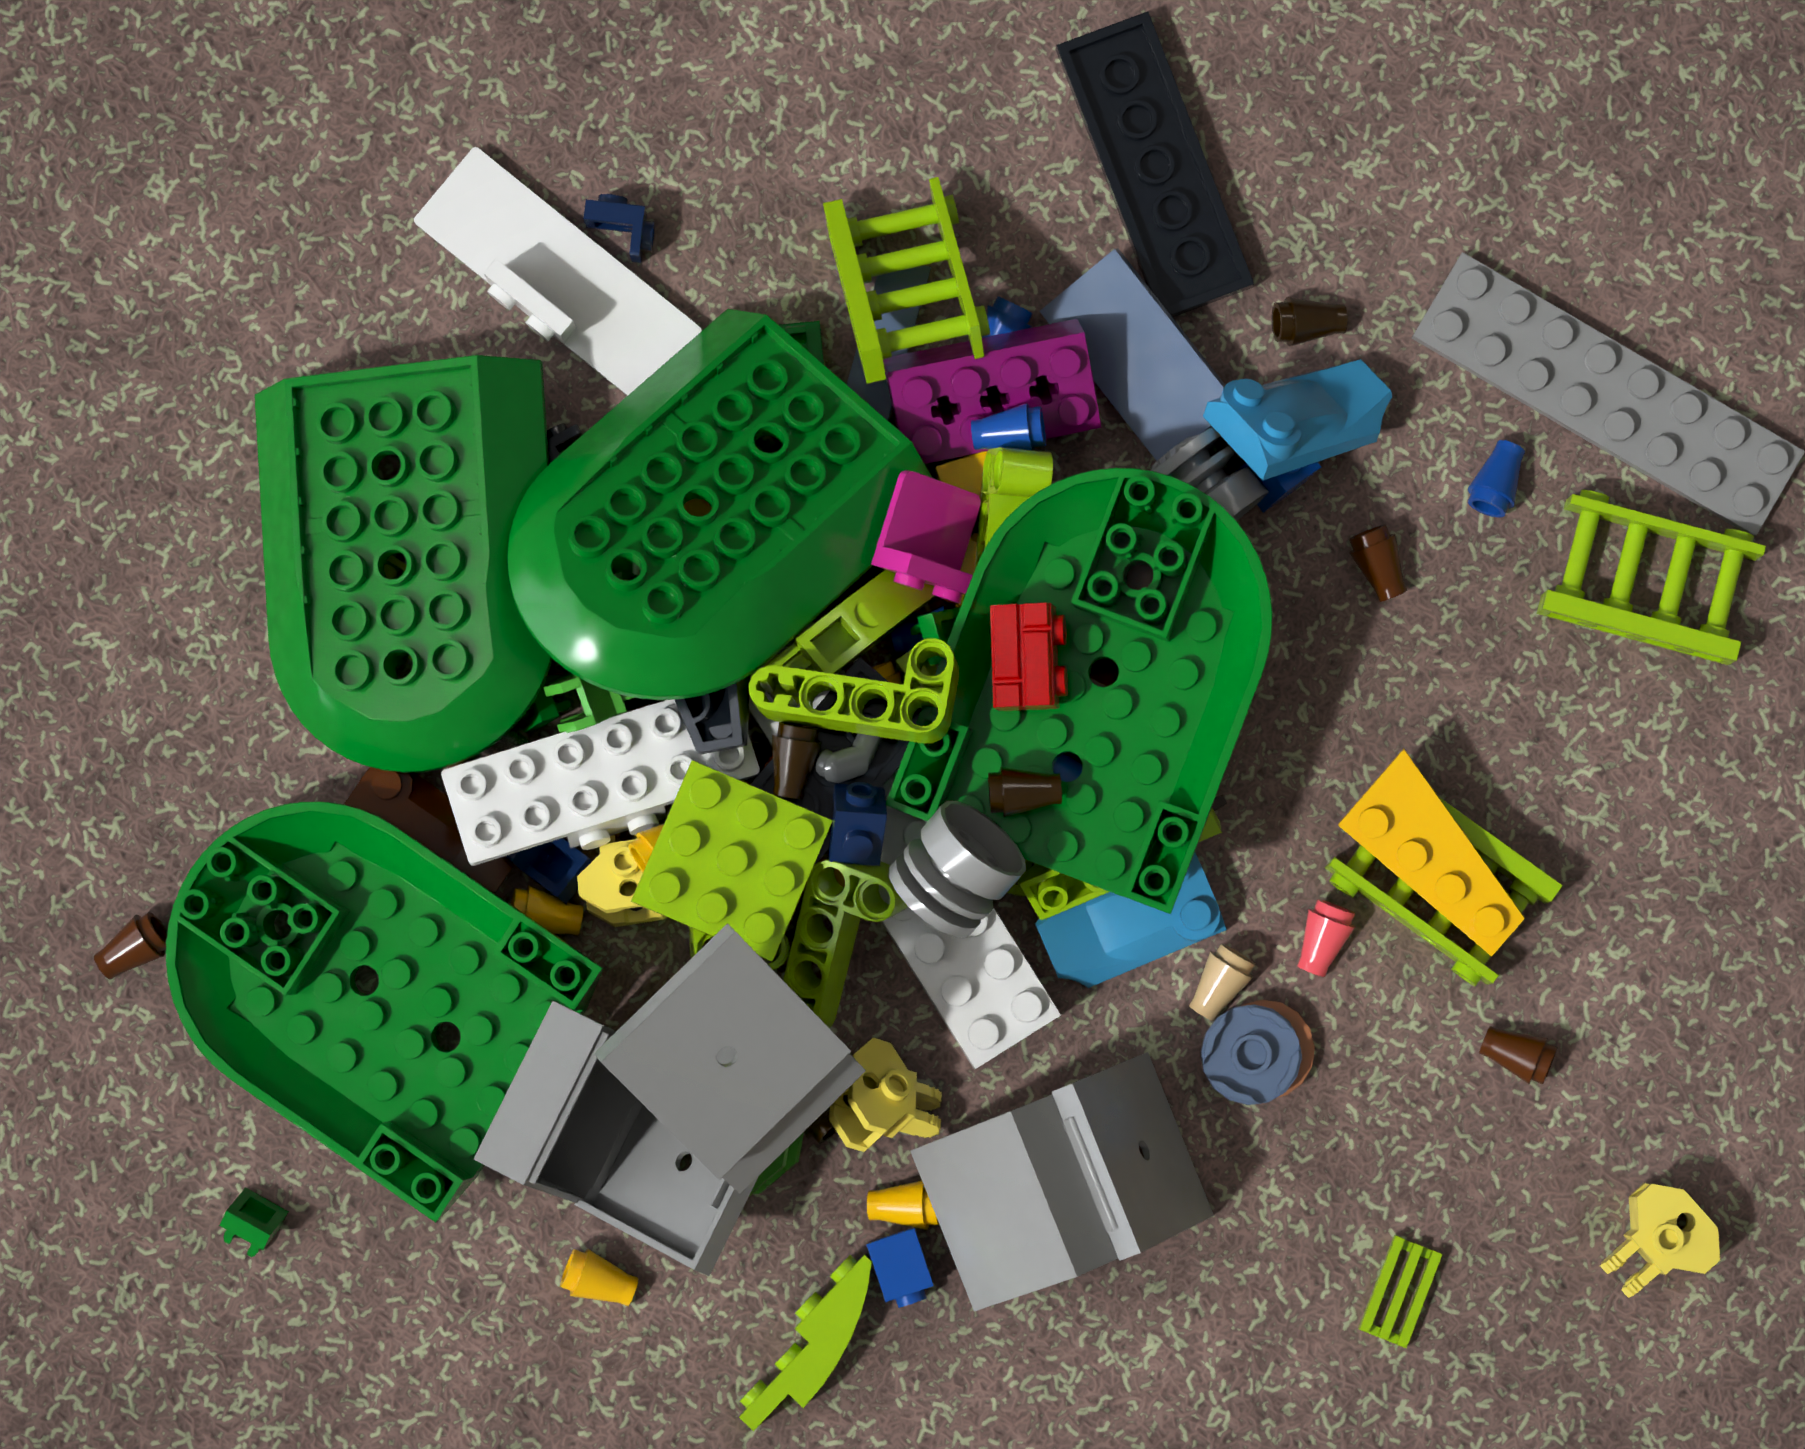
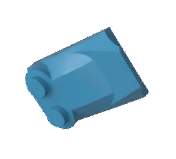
[1203,359,1392,481]
[1035,853,1227,988]

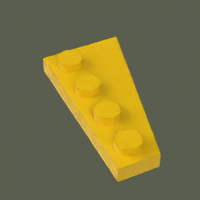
[1338,748,1525,957]

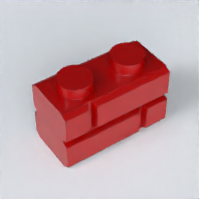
[990,603,1068,711]

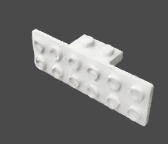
[414,147,702,396]
[441,699,760,866]

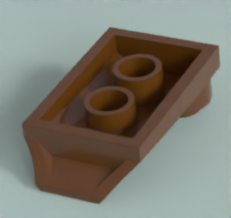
[344,767,515,893]

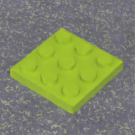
[631,760,833,962]

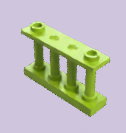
[823,177,990,384]
[1536,490,1766,665]
[1325,797,1563,986]

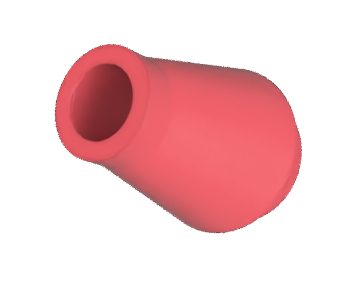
[1297,899,1355,977]

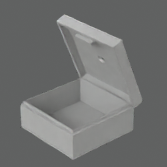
[594,923,866,1194]
[473,1001,759,1276]
[910,1052,1214,1312]

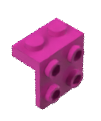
[871,470,981,604]

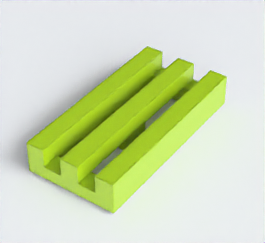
[1358,1235,1443,1349]

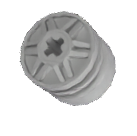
[1150,427,1269,521]
[889,801,1026,937]

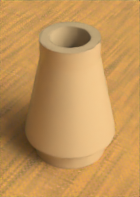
[1189,943,1255,1021]

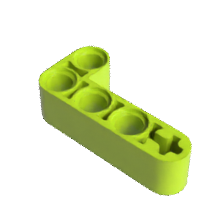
[975,447,1053,568]
[749,638,959,744]
[783,858,908,1028]

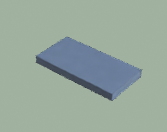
[1040,248,1225,461]

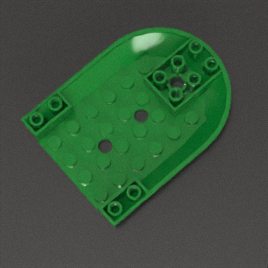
[507,309,932,700]
[255,355,553,773]
[886,468,1273,914]
[166,802,604,1223]

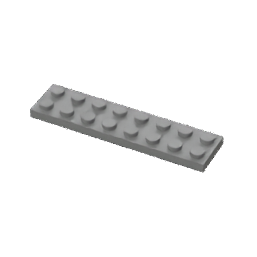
[1411,252,1805,537]

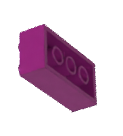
[883,319,1102,464]

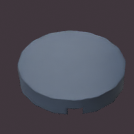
[1200,1004,1302,1105]

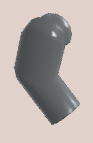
[815,734,883,783]

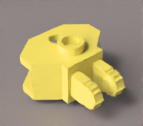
[577,833,666,927]
[829,1038,942,1152]
[1600,1183,1720,1298]

